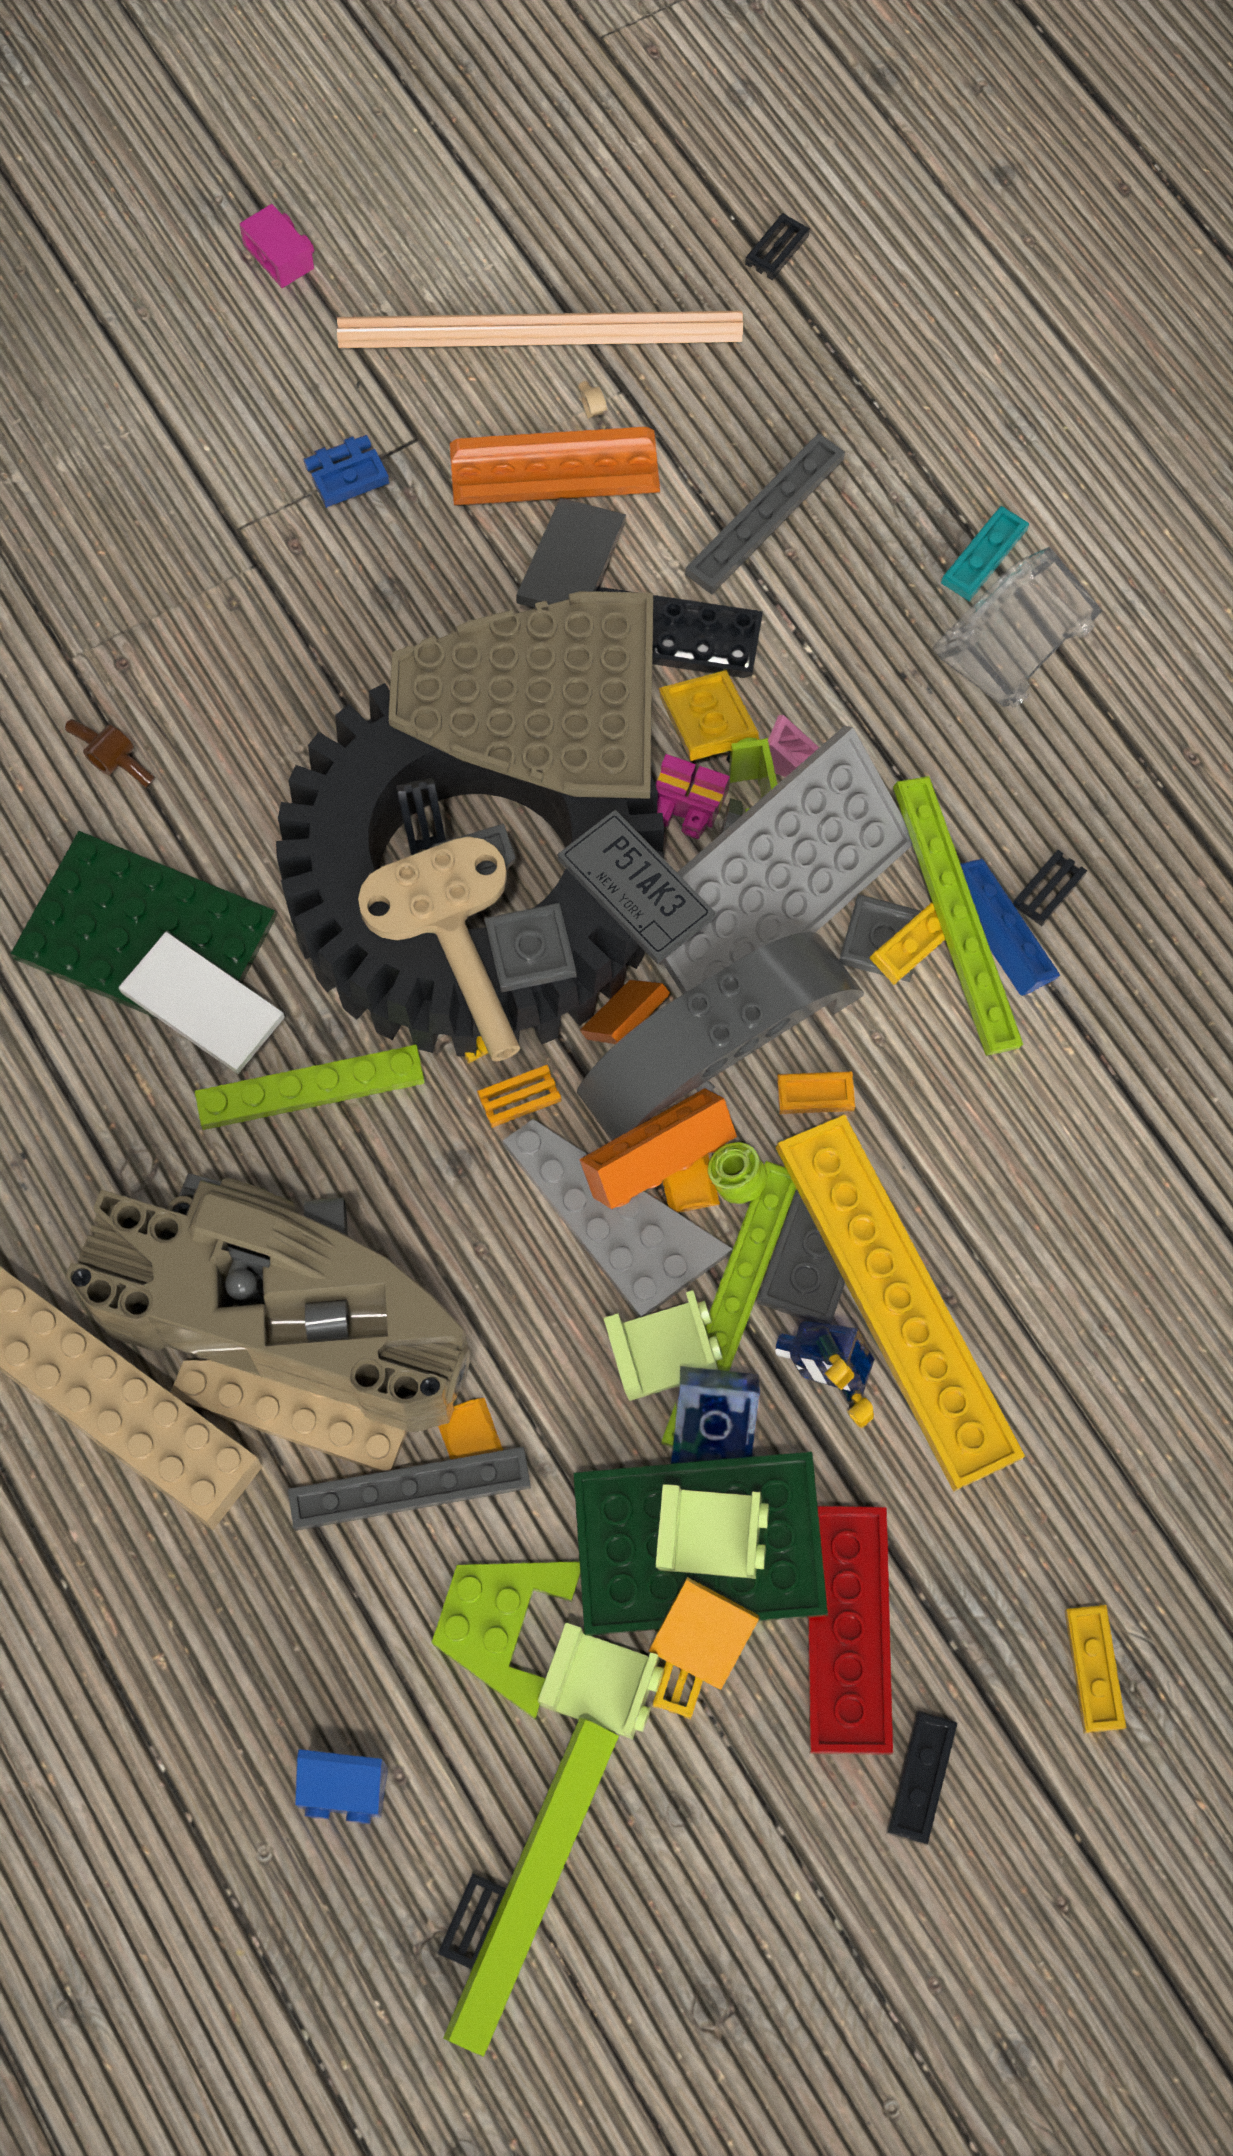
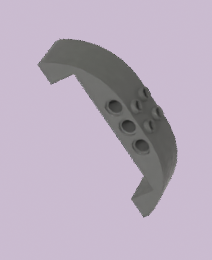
[577,932,864,1141]

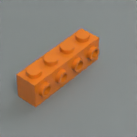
[579,1088,737,1209]

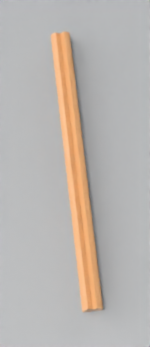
[337,311,743,348]

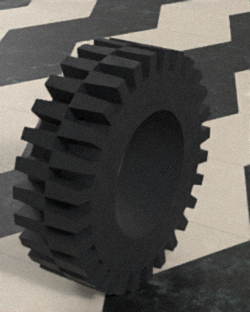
[276,683,664,1057]

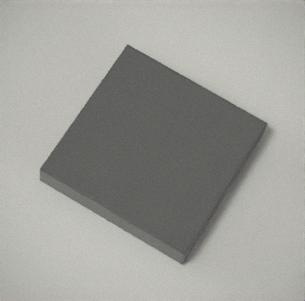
[840,894,921,982]
[484,903,576,993]

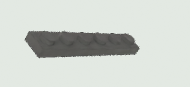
[685,433,845,595]
[288,1447,531,1531]

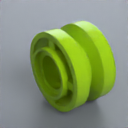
[708,1142,768,1204]

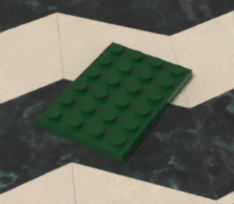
[10,831,277,1019]
[573,1452,828,1636]

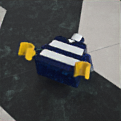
[776,1321,875,1428]

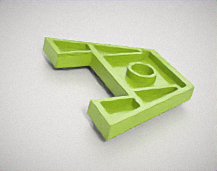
[431,1562,580,1720]

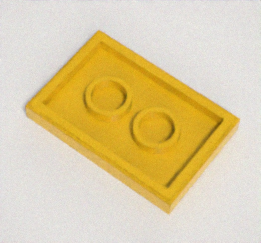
[659,670,759,761]

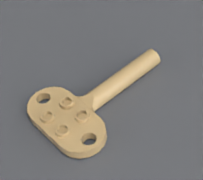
[358,837,520,1061]

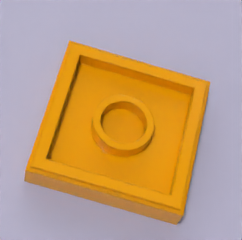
[649,1577,759,1690]

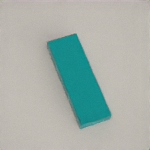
[941,506,1029,602]

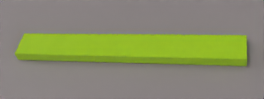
[893,776,1024,1056]
[661,1161,796,1457]
[443,1718,619,2057]

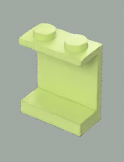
[604,1290,723,1401]
[656,1484,769,1579]
[538,1623,664,1740]

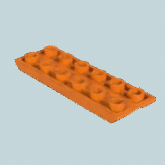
[450,427,660,505]

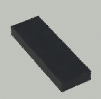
[886,1710,958,1845]

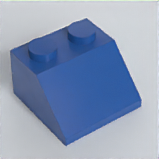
[295,1749,388,1824]

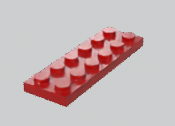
[807,1506,893,1755]

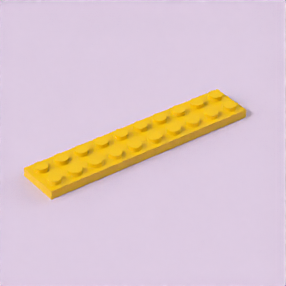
[776,1115,1025,1492]

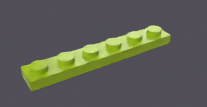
[195,1045,425,1130]

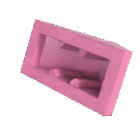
[768,715,819,777]

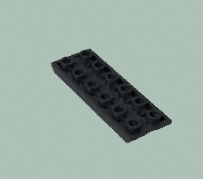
[596,587,763,678]

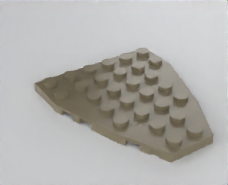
[389,591,653,799]

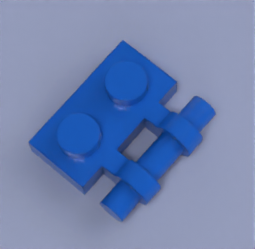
[303,435,389,508]

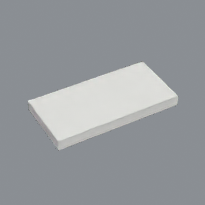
[119,932,285,1074]

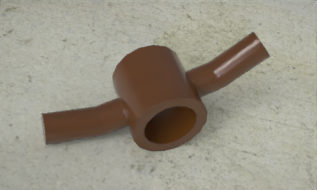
[65,719,155,788]

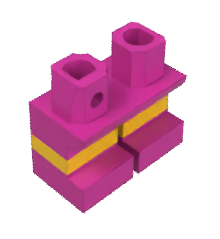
[656,754,730,839]

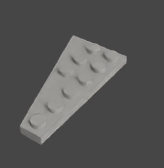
[503,1119,733,1318]

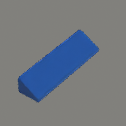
[960,859,1060,996]

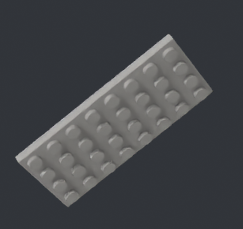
[662,726,913,994]

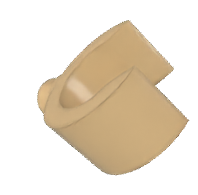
[578,381,607,419]

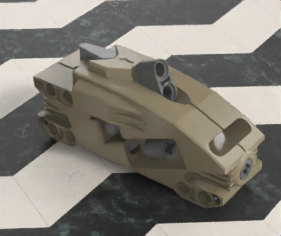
[65,1173,471,1432]

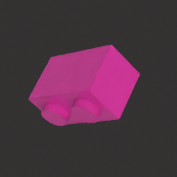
[239,204,314,288]

